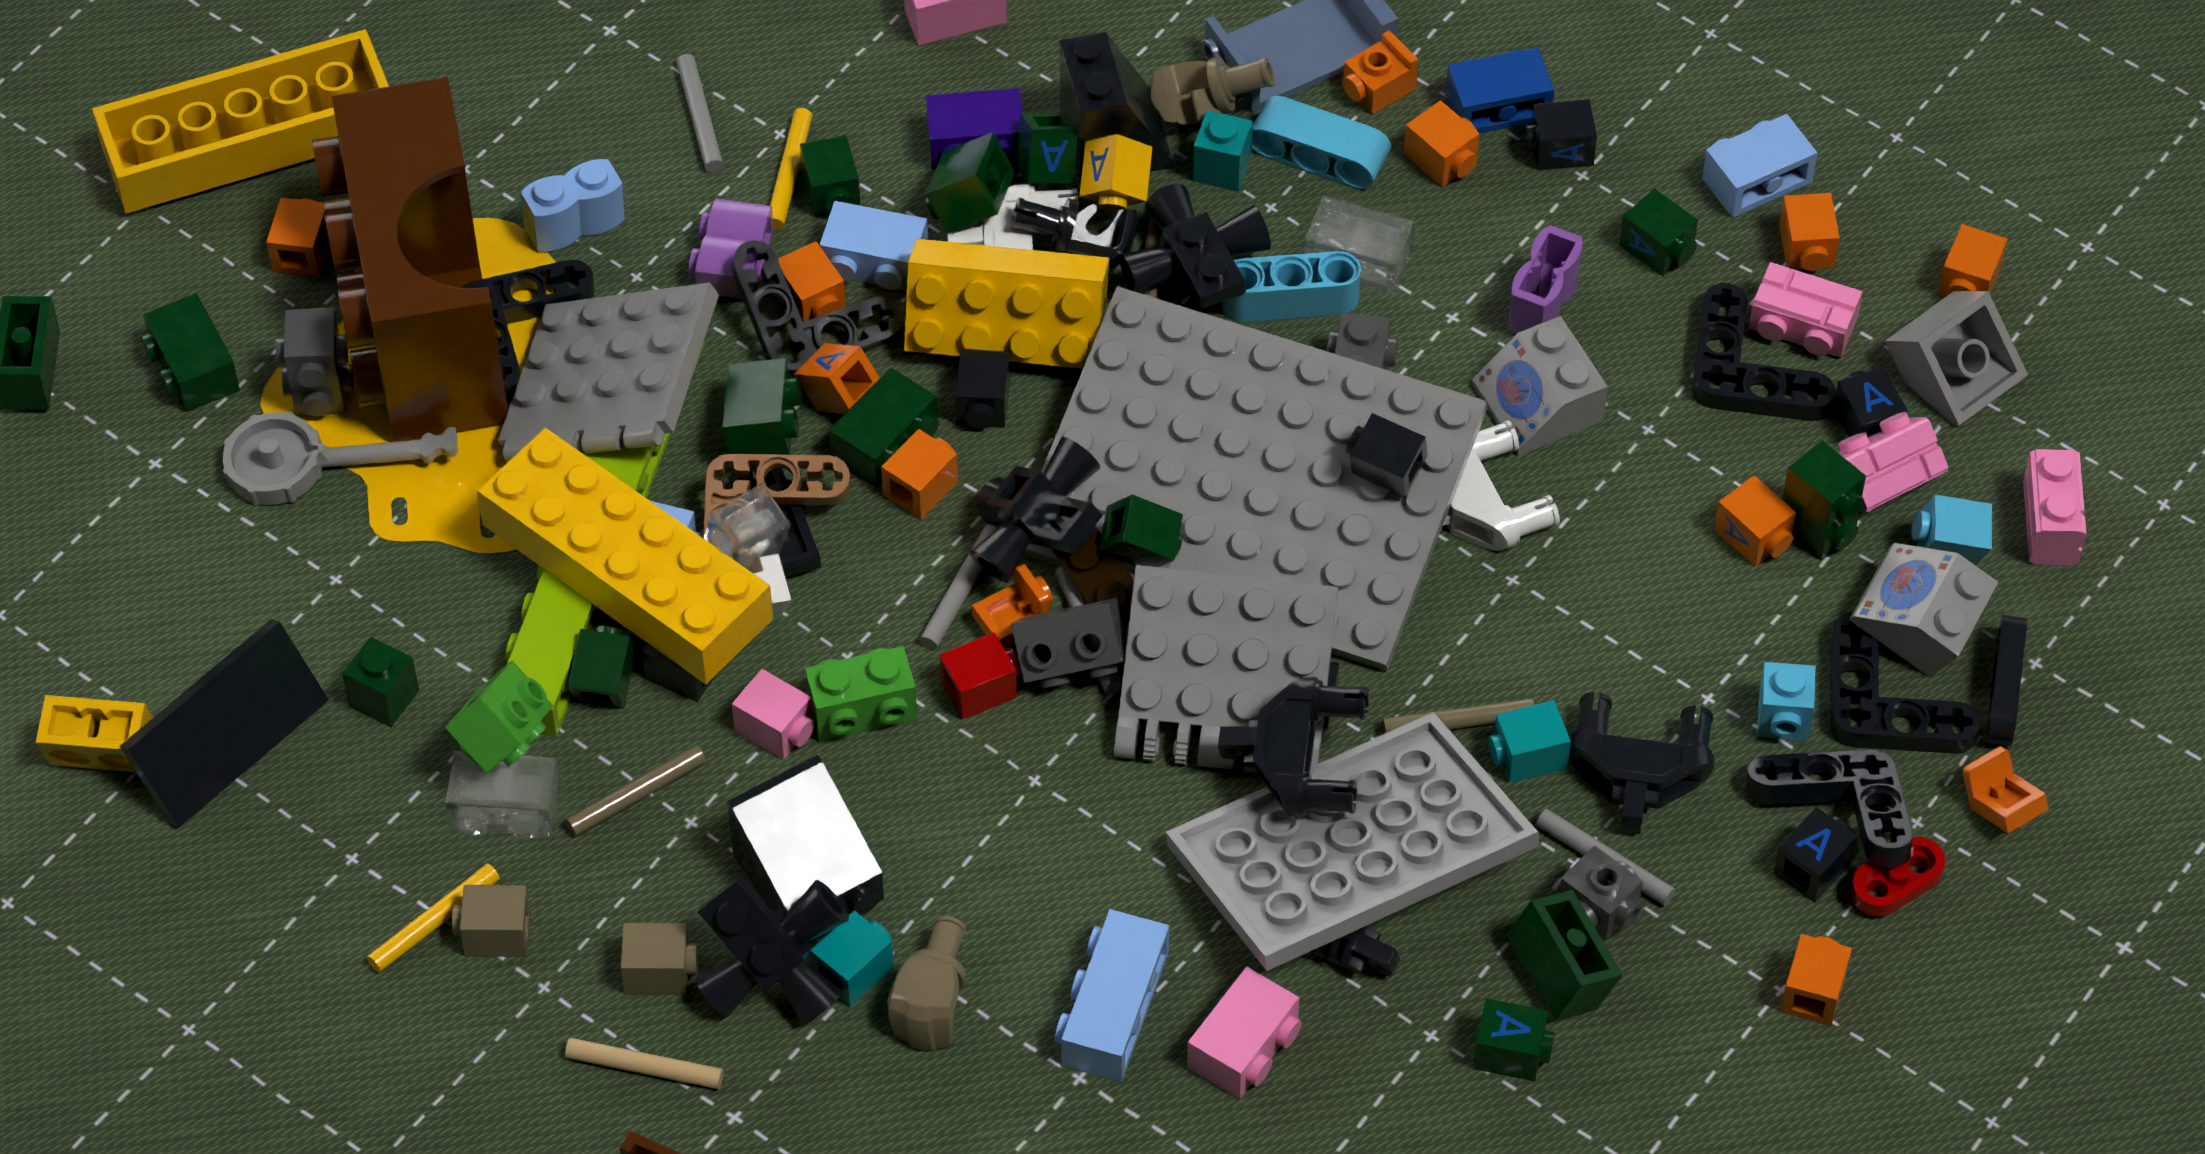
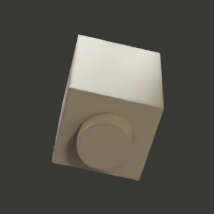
[452,885,531,957]
[621,923,699,995]

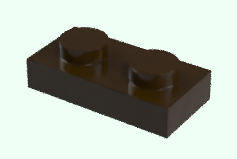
[1052,525,1134,624]

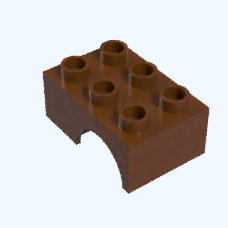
[312,77,508,442]

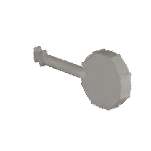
[223,412,458,506]

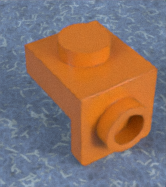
[972,564,1053,649]
[1963,746,2049,834]

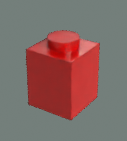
[939,632,1021,720]

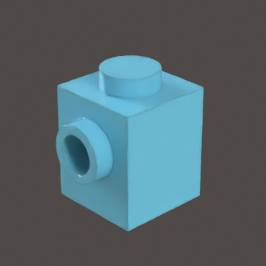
[1911,495,1992,566]
[1757,662,1816,741]

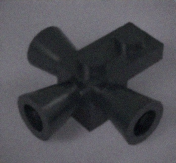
[1119,184,1271,309]
[970,437,1103,583]
[695,875,849,1025]

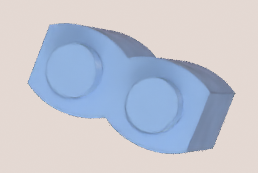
[521,159,625,252]

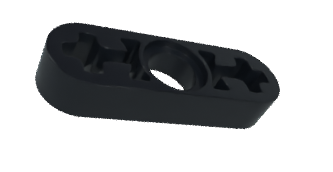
[1986,615,2027,746]

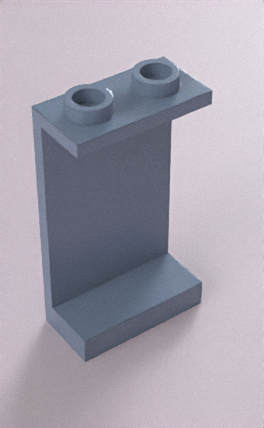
[1202,0,1399,113]

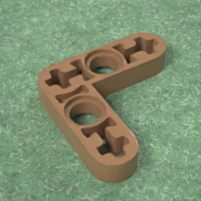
[704,454,851,570]

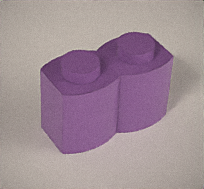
[689,198,774,299]
[1508,225,1583,333]

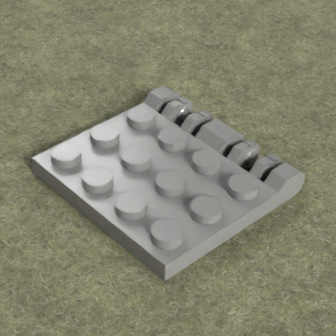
[1114,565,1339,773]

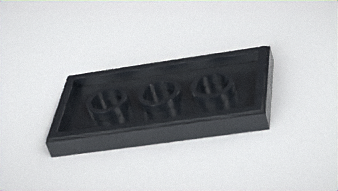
[120,619,329,827]

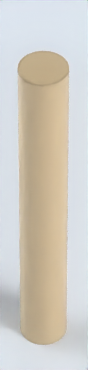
[565,1038,724,1090]

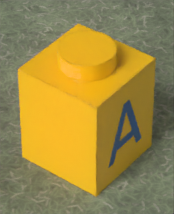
[1080,134,1152,213]

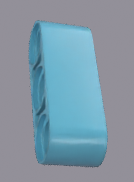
[1252,95,1391,189]
[1221,251,1361,322]

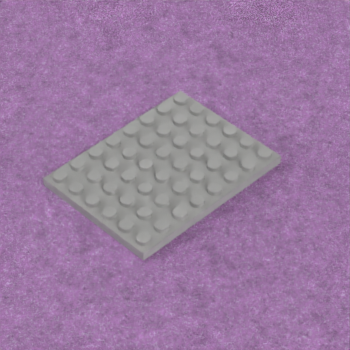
[1023,286,1487,672]

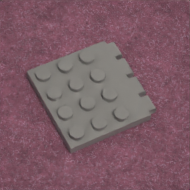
[498,282,719,462]

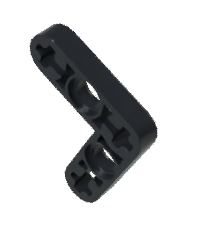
[731,240,902,376]
[461,260,595,403]
[1692,283,1835,421]
[1830,612,1981,754]
[1746,750,1913,868]

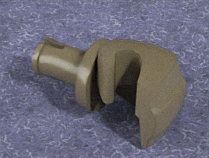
[1150,56,1275,126]
[887,916,967,1051]

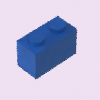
[1446,47,1554,134]

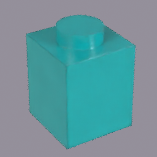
[1193,110,1252,192]
[1488,700,1571,783]
[810,911,894,1007]

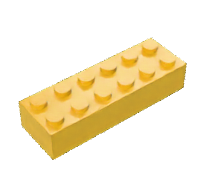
[92,29,389,214]
[477,427,773,684]

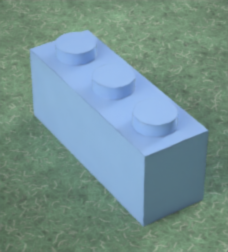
[1055,909,1169,1082]

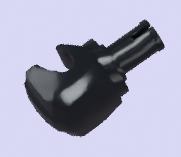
[1011,197,1138,269]

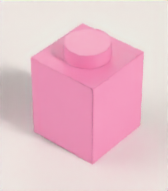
[732,669,815,760]

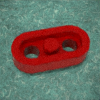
[1851,837,1946,916]

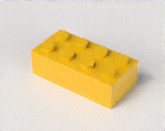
[904,239,1109,369]

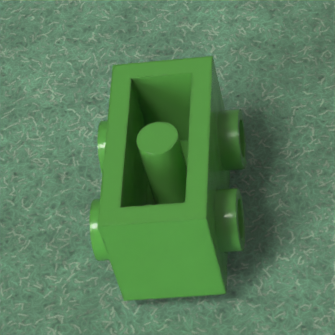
[805,646,917,742]
[445,661,553,773]

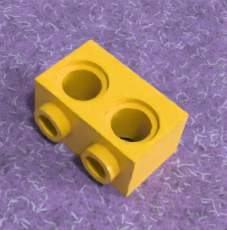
[36,695,153,772]

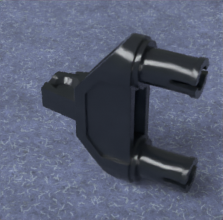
[1218,677,1369,817]
[1569,692,1715,834]

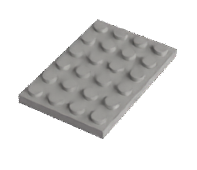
[1166,712,1539,971]

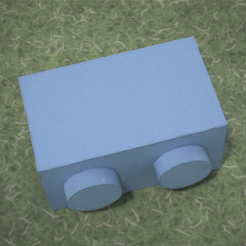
[1702,114,1817,218]
[819,201,928,291]

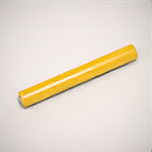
[770,108,813,230]
[367,863,500,973]

